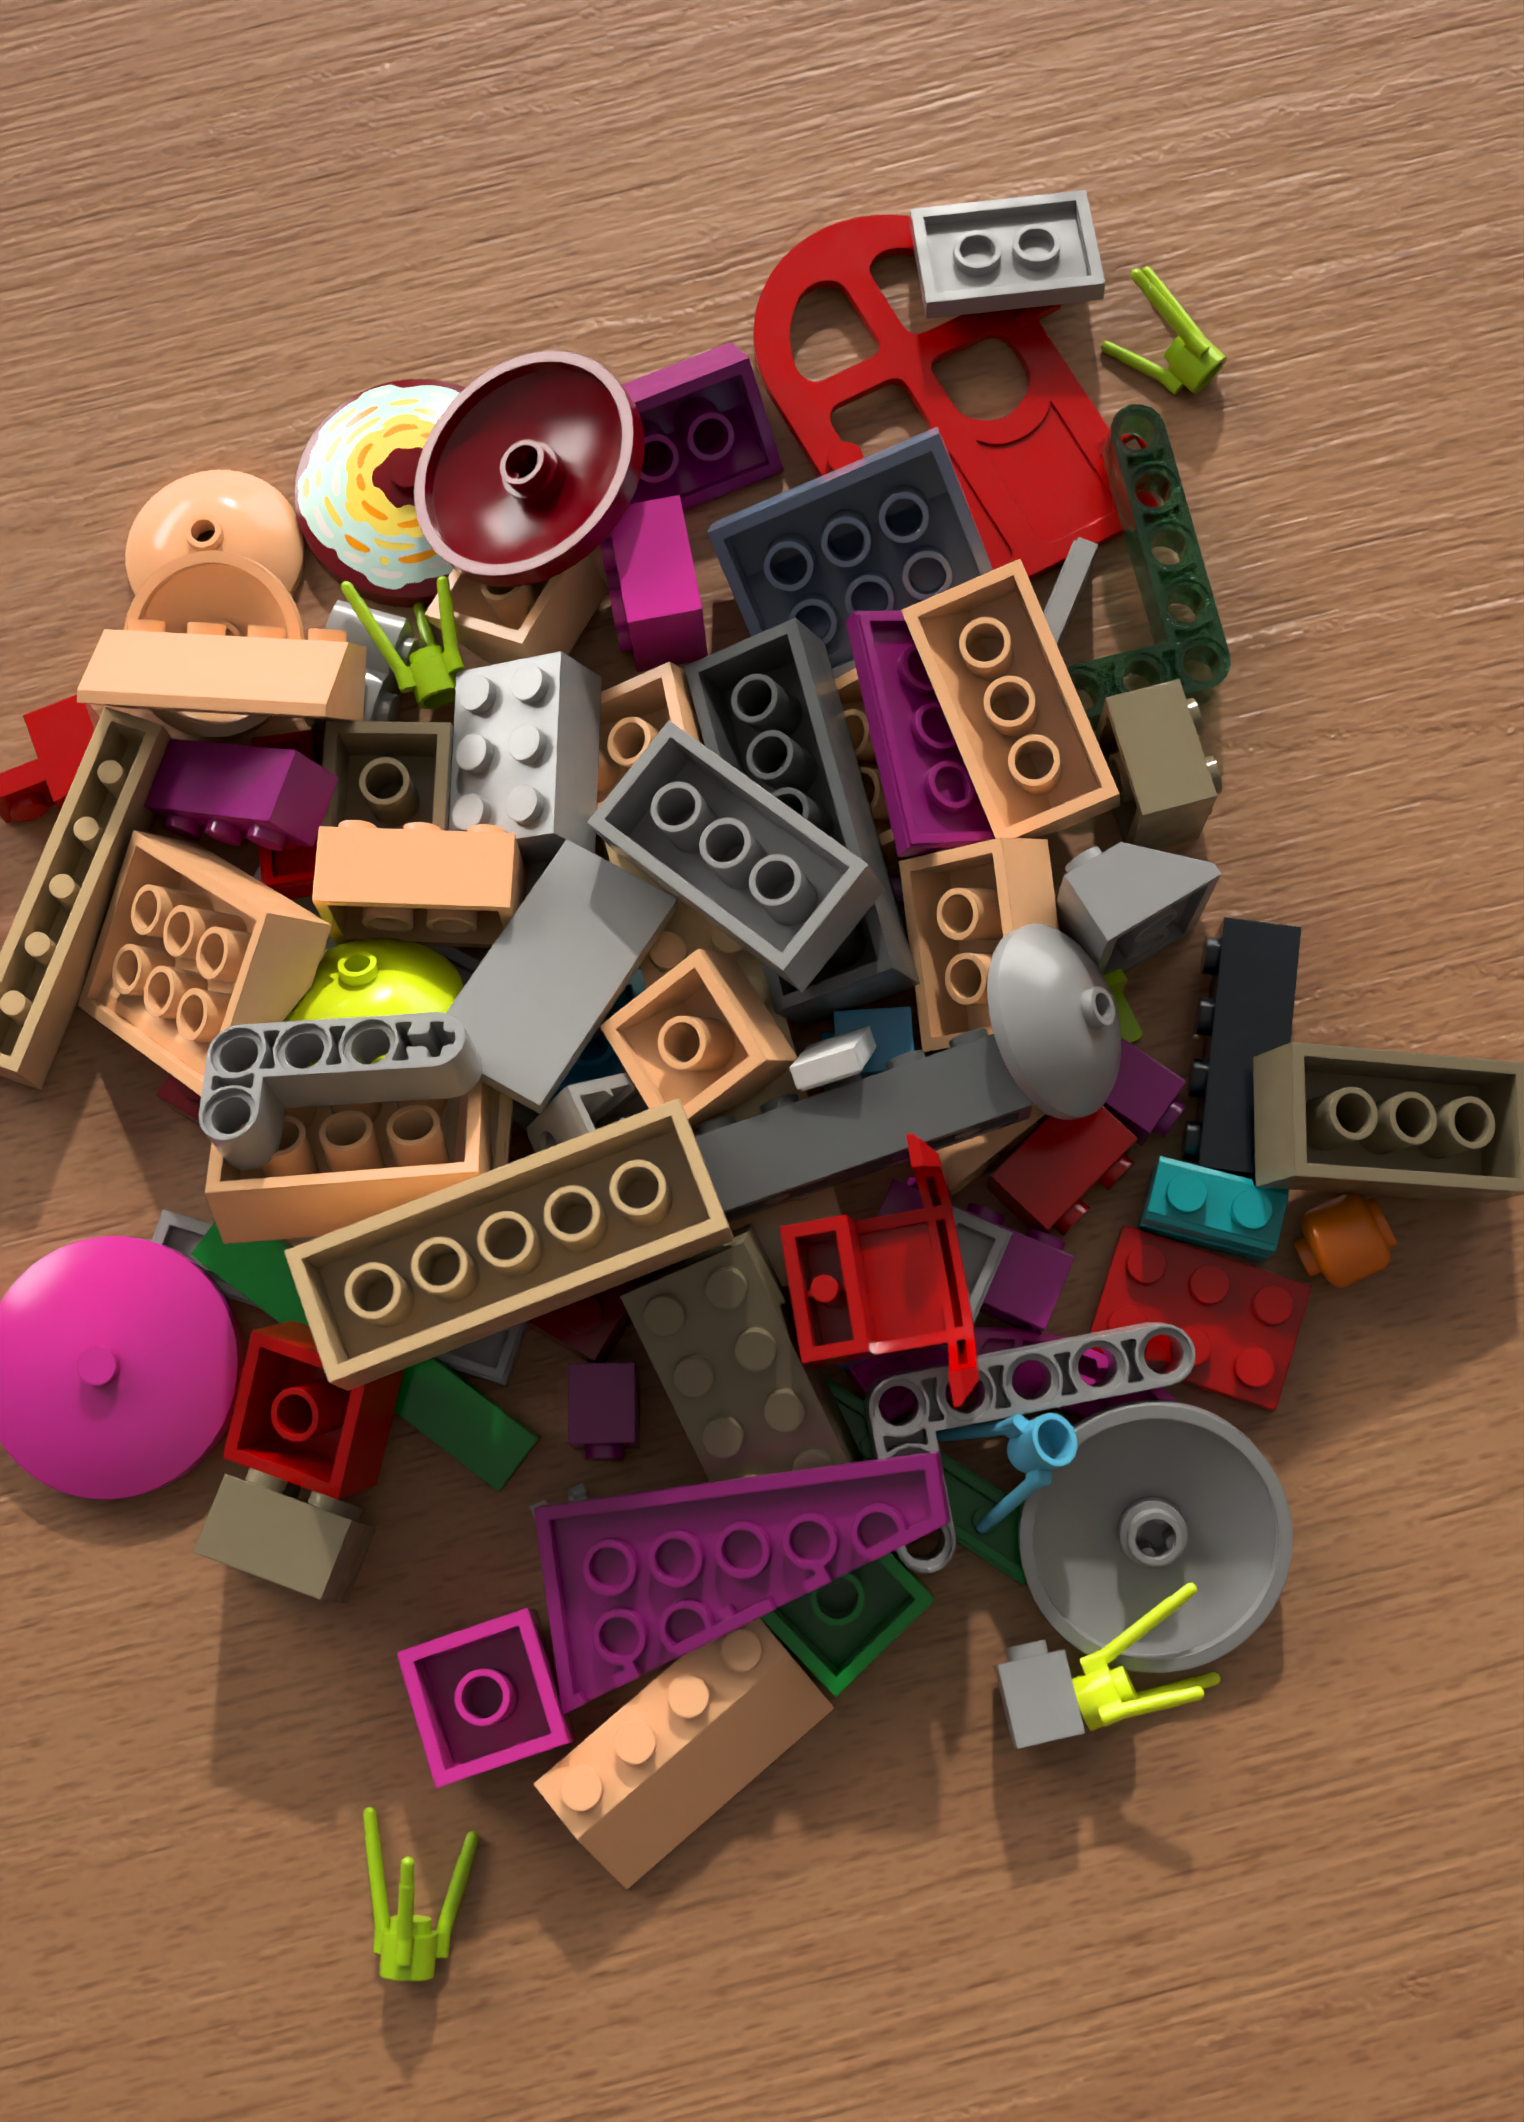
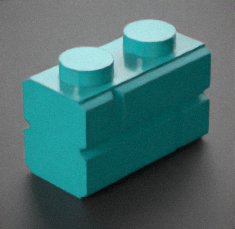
[1137,1156,1289,1263]

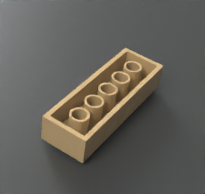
[284,1098,734,1391]

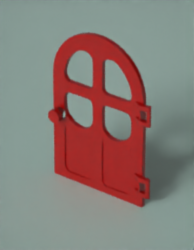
[753,214,1166,580]

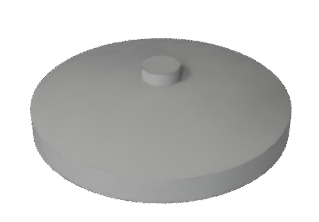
[1018,1400,1293,1673]

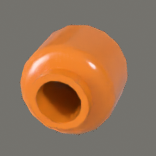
[1293,1193,1398,1288]

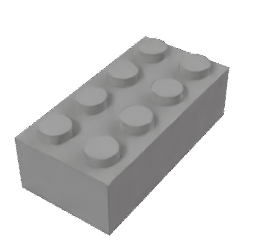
[587,720,885,993]

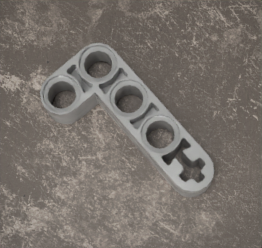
[199,1012,483,1170]

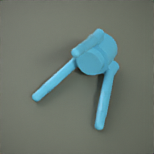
[935,1413,1078,1533]

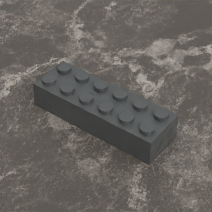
[684,618,920,1027]

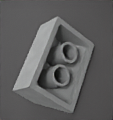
[1056,842,1221,976]

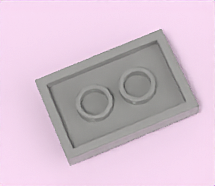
[910,190,1106,319]

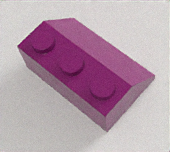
[622,342,784,510]

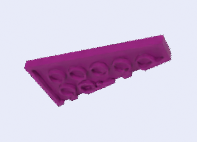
[534,1451,951,1715]

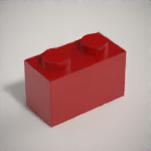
[987,1106,1138,1236]

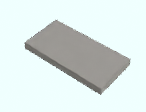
[446,839,678,1114]

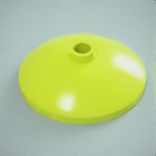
[282,937,463,1068]

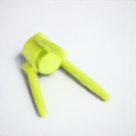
[1072,1583,1221,1731]

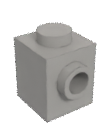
[993,1639,1085,1749]

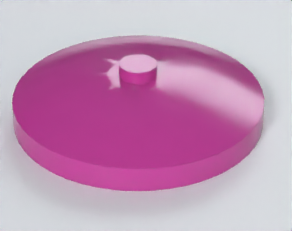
[0,1236,245,1499]

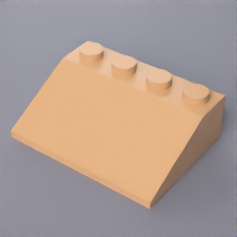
[77,830,332,1096]
[205,1063,493,1244]

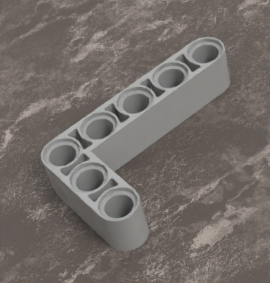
[864,1322,1195,1573]

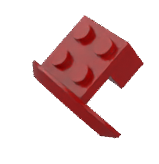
[779,1133,979,1407]

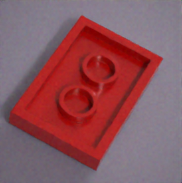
[1089,1225,1312,1413]

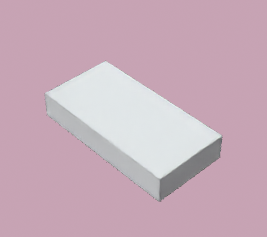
[790,1026,876,1091]

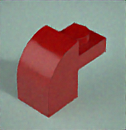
[0,695,99,823]

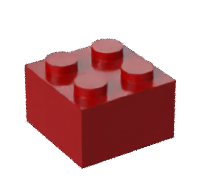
[223,1320,404,1500]

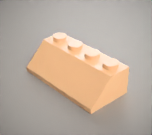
[901,559,1120,839]
[77,619,367,721]
[534,1617,834,1890]

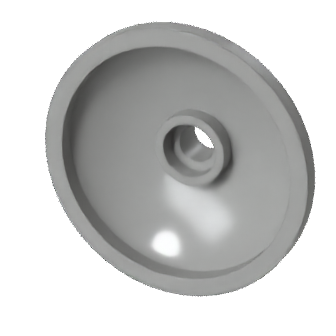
[987,923,1121,1120]

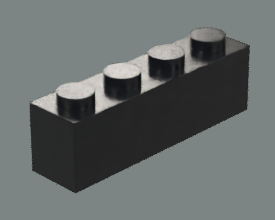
[1181,917,1301,1186]

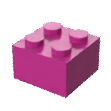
[600,495,708,672]
[396,1608,577,1788]

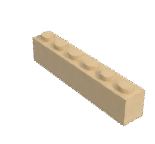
[0,707,172,1090]

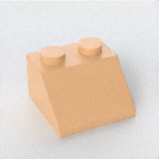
[424,555,608,665]
[599,949,797,1127]

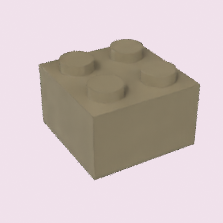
[1095,679,1222,850]
[317,721,454,841]
[193,1468,376,1604]

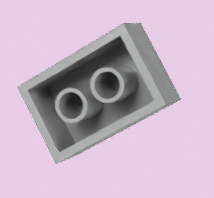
[448,651,602,865]

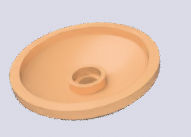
[125,470,306,597]
[124,550,305,738]

